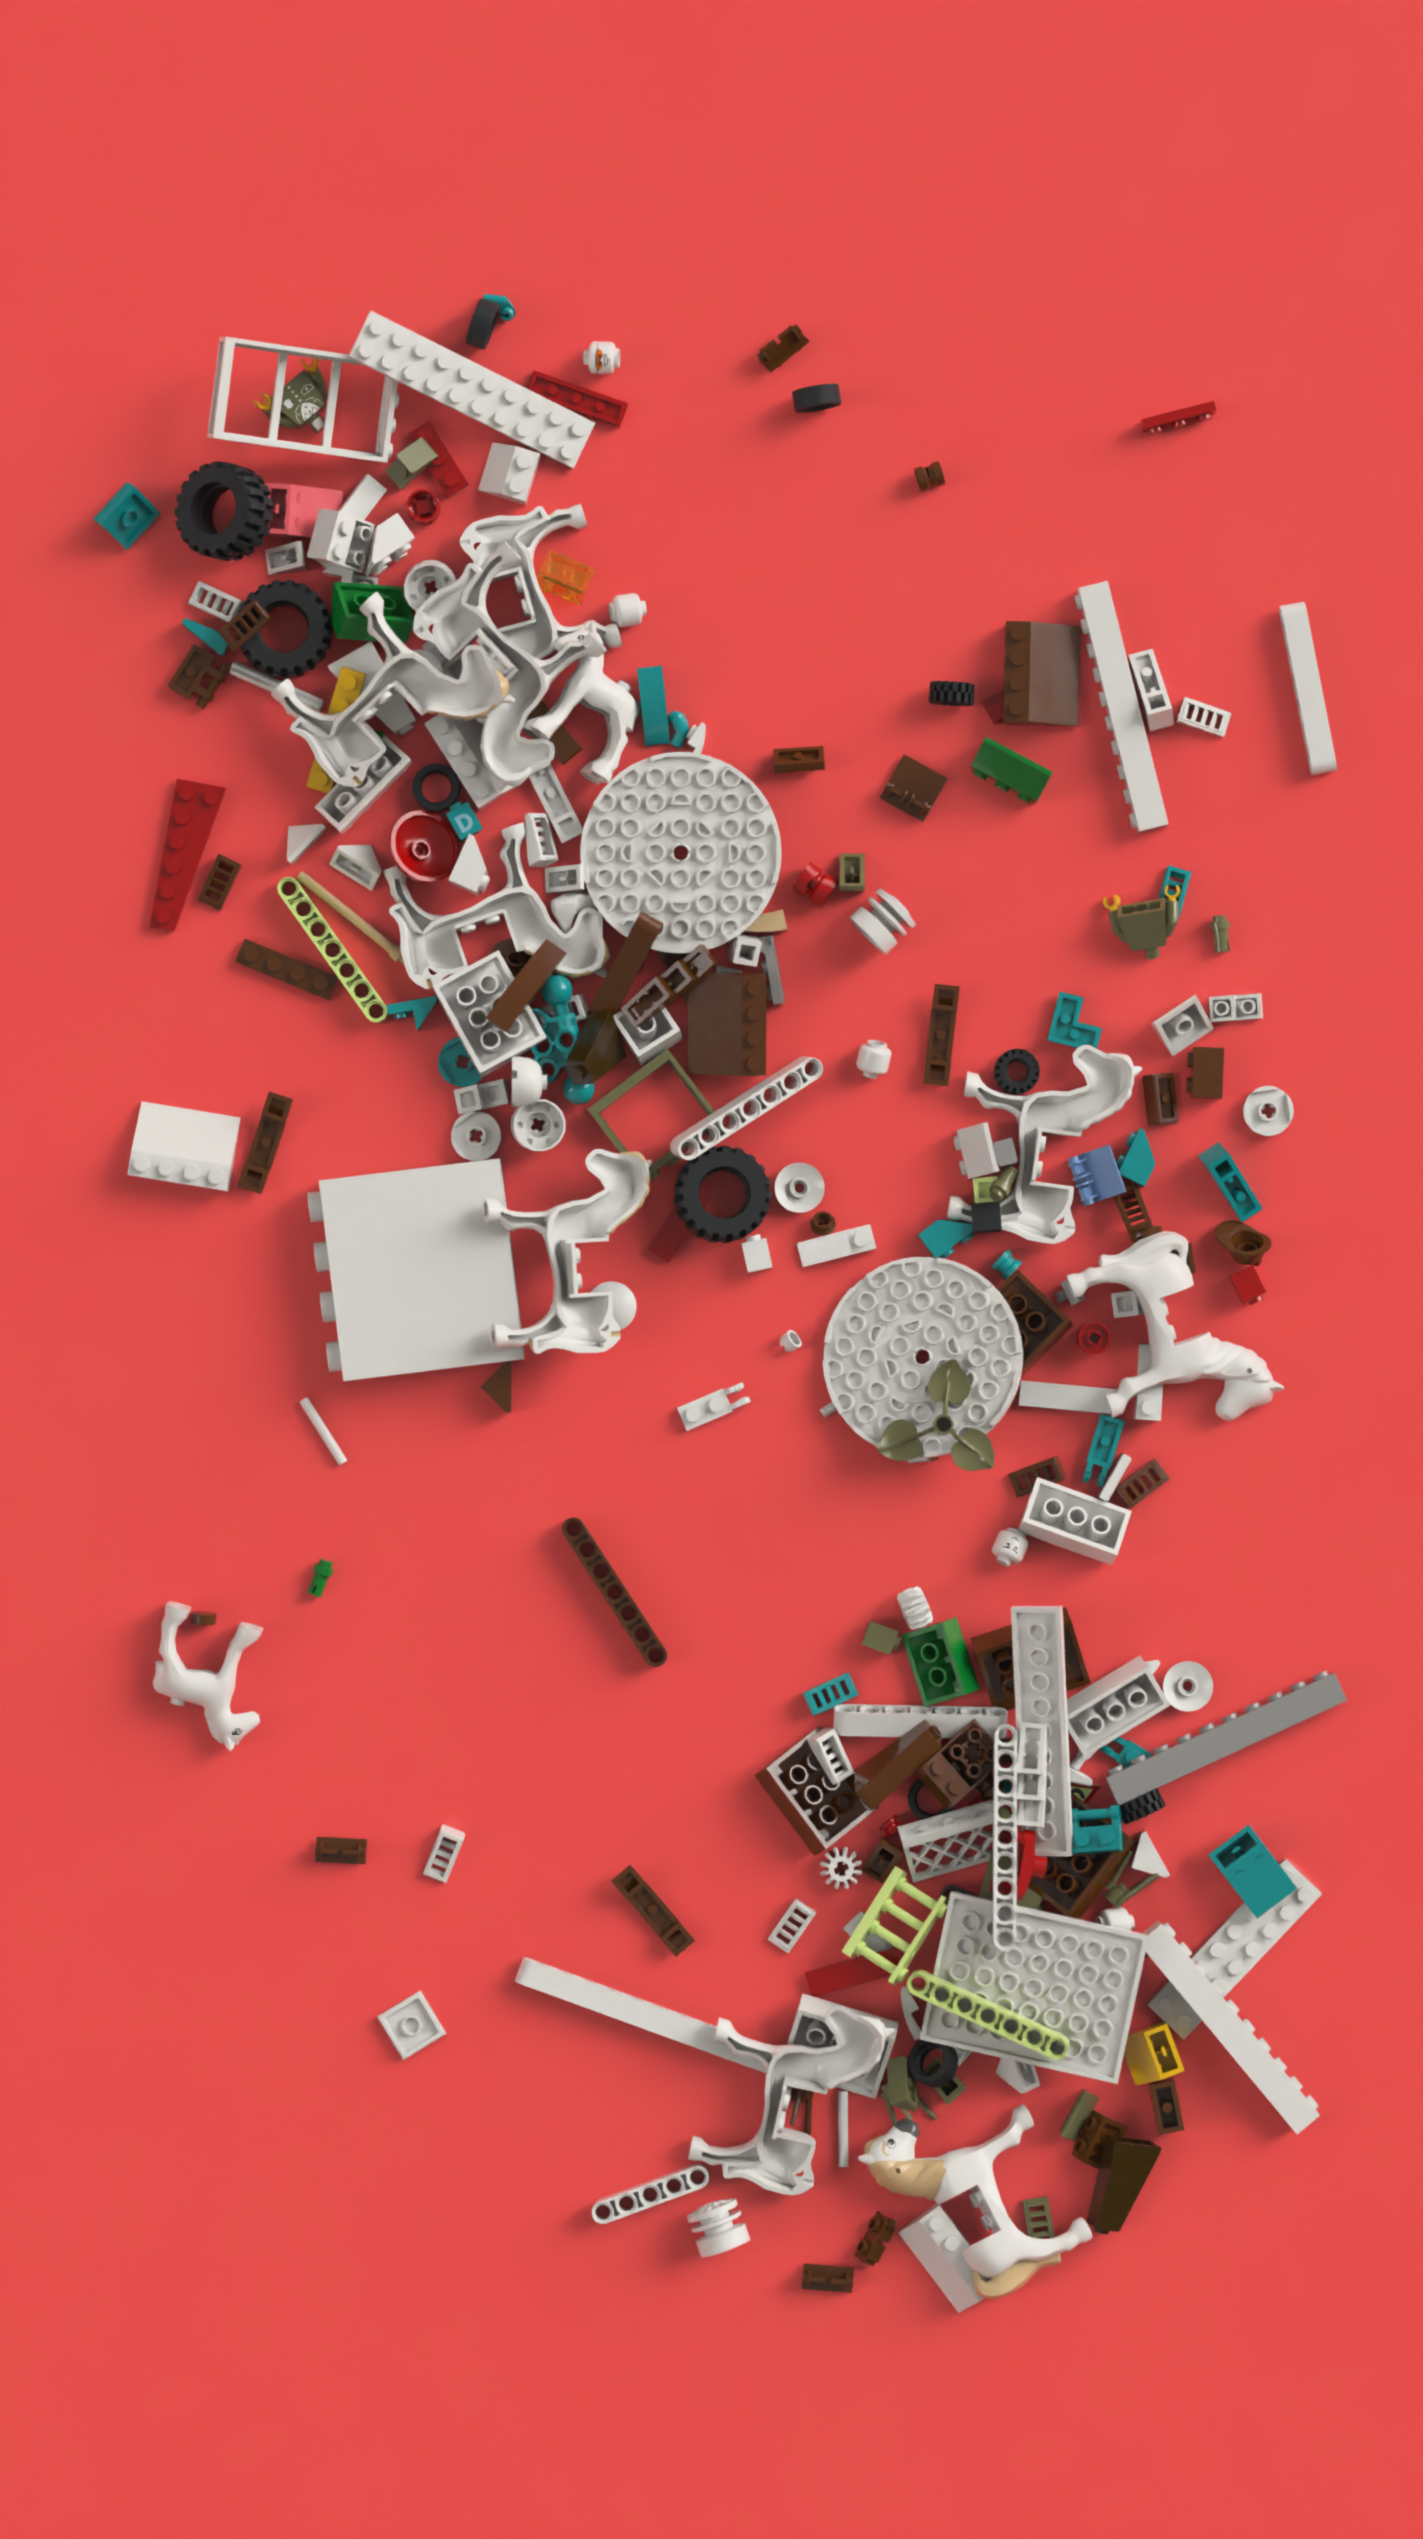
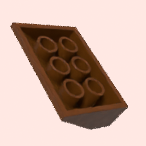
[1003,621,1080,727]
[687,972,766,1076]
[997,1269,1073,1378]
[970,1607,1090,1710]
[754,1726,878,1856]
[1017,1794,1138,1919]

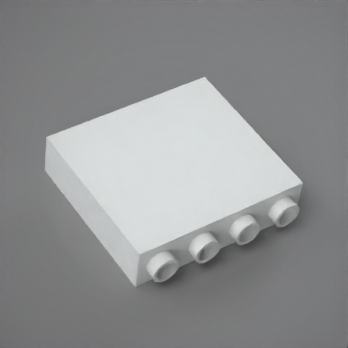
[307,1158,525,1381]

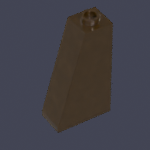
[1086,2135,1161,2234]

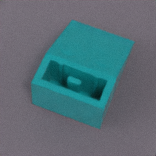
[1209,1824,1298,1919]

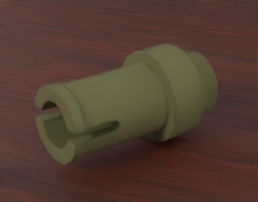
[1210,915,1230,953]
[989,1165,1019,1202]

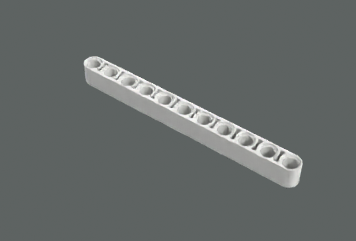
[515,1957,765,2073]

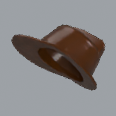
[1215,1220,1271,1266]

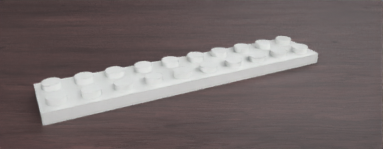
[348,311,595,469]
[1011,1606,1074,1857]

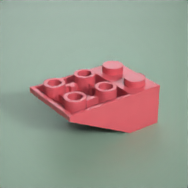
[264,483,343,540]

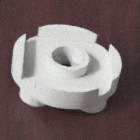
[1243,1086,1294,1136]
[451,1111,501,1161]

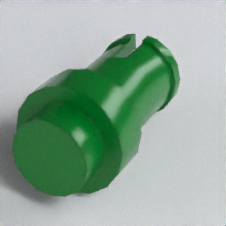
[307,1558,334,1598]

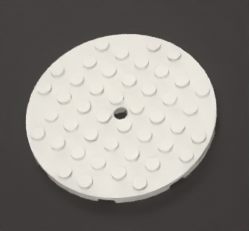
[580,752,782,954]
[823,1257,1023,1458]

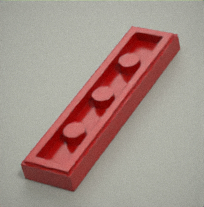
[527,370,628,428]
[805,1947,909,1997]

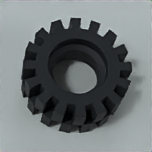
[929,681,975,706]
[994,1048,1040,1094]
[1120,1788,1166,1824]

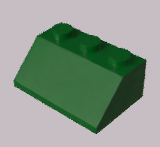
[331,582,414,643]
[970,737,1053,804]
[901,1617,980,1707]

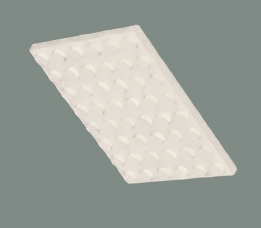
[920,1891,1149,2084]

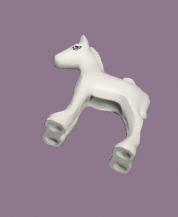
[522,622,641,785]
[152,1601,264,1751]

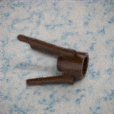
[787,2086,814,2136]

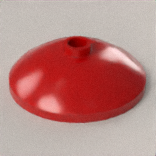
[389,810,460,883]

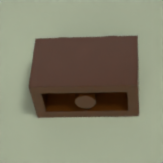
[1186,1047,1224,1099]
[1148,2077,1184,2135]

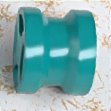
[991,1249,1022,1280]

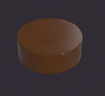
[191,1611,217,1625]

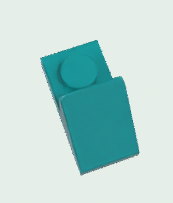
[386,996,438,1031]

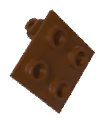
[880,754,948,822]

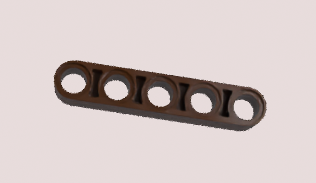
[587,911,664,1016]

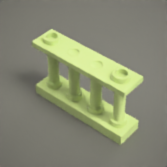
[841,1866,949,1986]

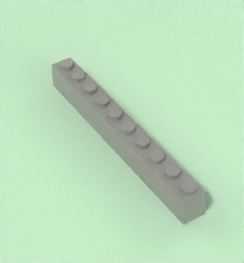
[1104,1670,1347,1805]

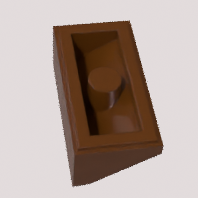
[1143,1073,1179,1126]

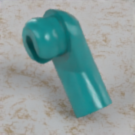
[483,294,515,321]
[668,711,690,749]

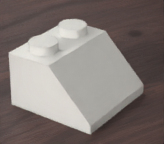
[478,442,541,505]
[449,834,490,896]
[613,1008,683,1065]
[953,1122,999,1180]

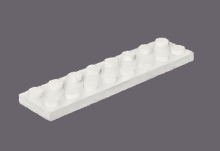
[1147,1859,1322,2039]

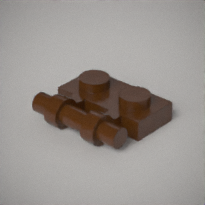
[168,644,230,709]

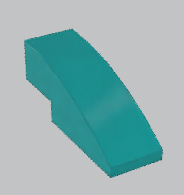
[637,666,670,746]

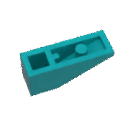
[1198,1142,1263,1222]

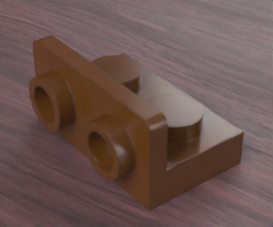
[1072,2110,1127,2169]

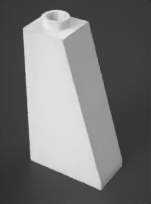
[328,642,416,735]

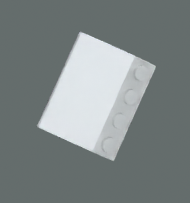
[432,950,547,1078]
[127,1102,241,1192]
[787,1993,899,2099]

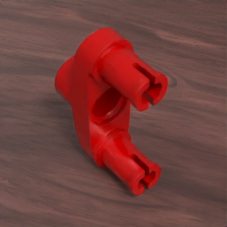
[989,1829,1047,1900]

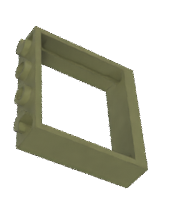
[587,1049,715,1182]

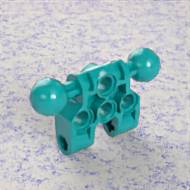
[531,975,594,1105]

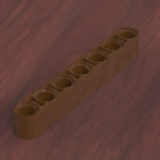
[562,1517,667,1667]

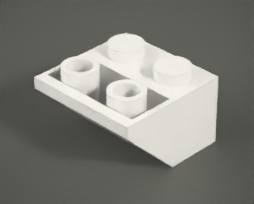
[307,508,375,573]
[364,513,415,577]

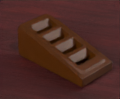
[218,599,273,652]
[198,854,242,911]
[1114,1183,1152,1234]
[1008,1455,1066,1498]
[1115,1459,1170,1509]

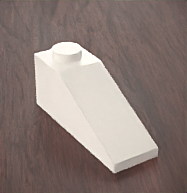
[1128,649,1174,731]
[797,1224,876,1267]
[1134,1344,1163,1421]

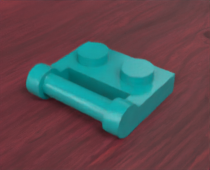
[1072,1805,1123,1855]

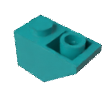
[1116,1128,1156,1187]
[917,1220,975,1259]

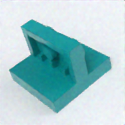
[93,482,161,550]

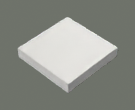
[377,1990,446,2060]

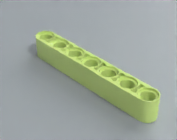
[277,877,388,1024]
[907,1970,1070,2060]

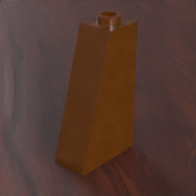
[854,1720,942,1810]

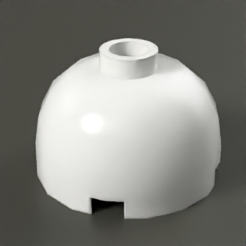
[511,1057,547,1107]

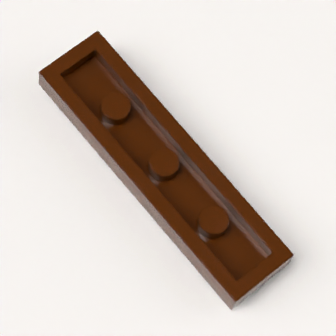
[235,939,338,1000]

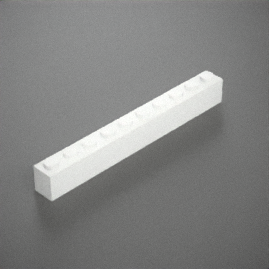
[1074,581,1169,833]
[1143,1920,1320,2134]

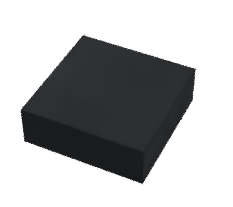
[971,1202,1002,1234]

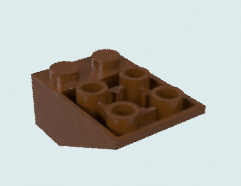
[914,1719,1008,1810]

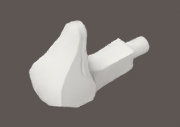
[550,891,598,934]

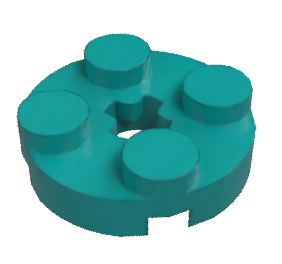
[438,1037,484,1087]

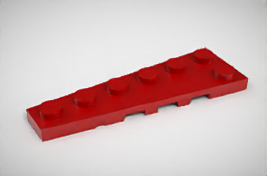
[149,779,226,932]

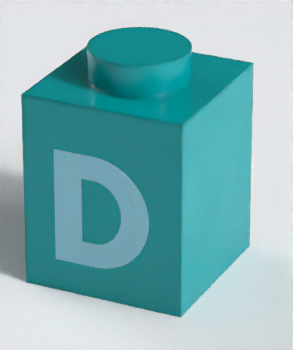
[446,801,483,842]

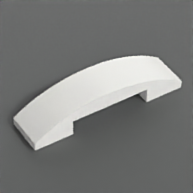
[529,763,583,843]

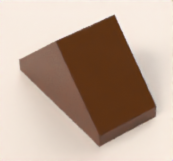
[481,1362,511,1412]
[861,1837,903,1883]

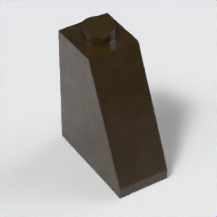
[566,1012,627,1084]

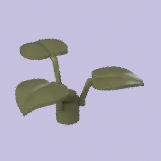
[877,1359,994,1471]

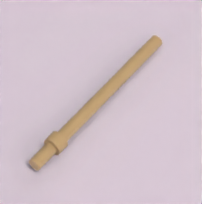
[297,871,404,965]

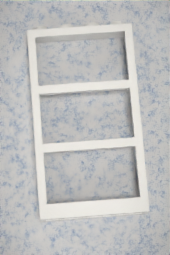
[207,337,400,463]

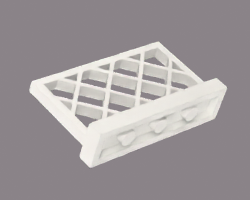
[898,1800,1007,1883]

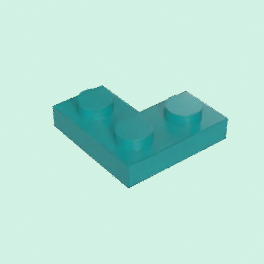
[1047,992,1102,1049]

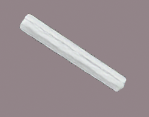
[230,662,324,712]

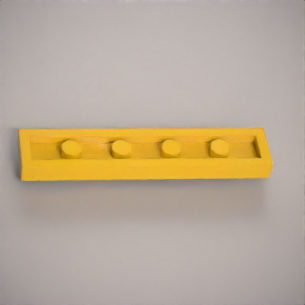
[306,666,367,794]

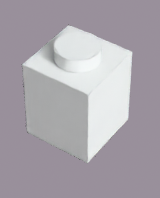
[726,933,762,967]
[741,1234,772,1273]

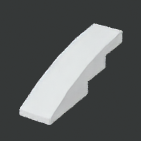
[1017,1722,1047,1828]

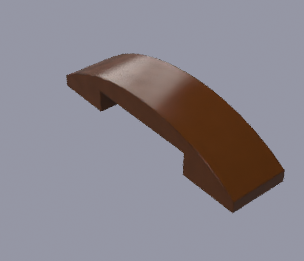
[923,984,960,1086]
[238,1091,293,1194]
[611,1865,695,1957]

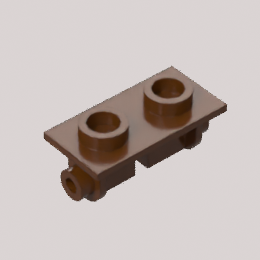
[757,324,810,373]
[315,1837,367,1864]
[854,2211,897,2266]
[802,2263,854,2293]

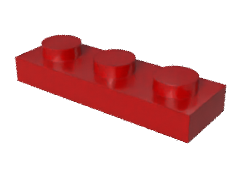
[1140,401,1217,435]
[408,421,469,498]

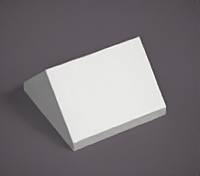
[1151,995,1214,1057]

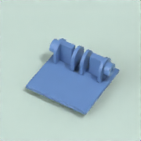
[1067,1144,1126,1206]

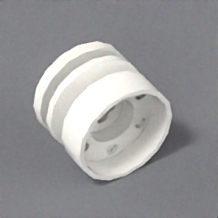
[404,560,457,611]
[849,888,916,955]
[511,1099,566,1151]
[687,2198,750,2257]

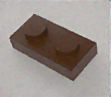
[773,746,825,773]

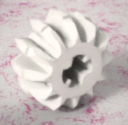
[897,1586,933,1630]
[820,1847,862,1889]

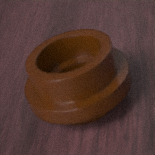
[810,1211,836,1236]

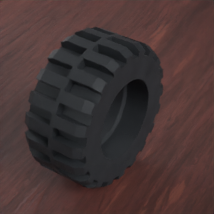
[175,461,274,561]
[236,580,333,679]
[673,1145,772,1243]

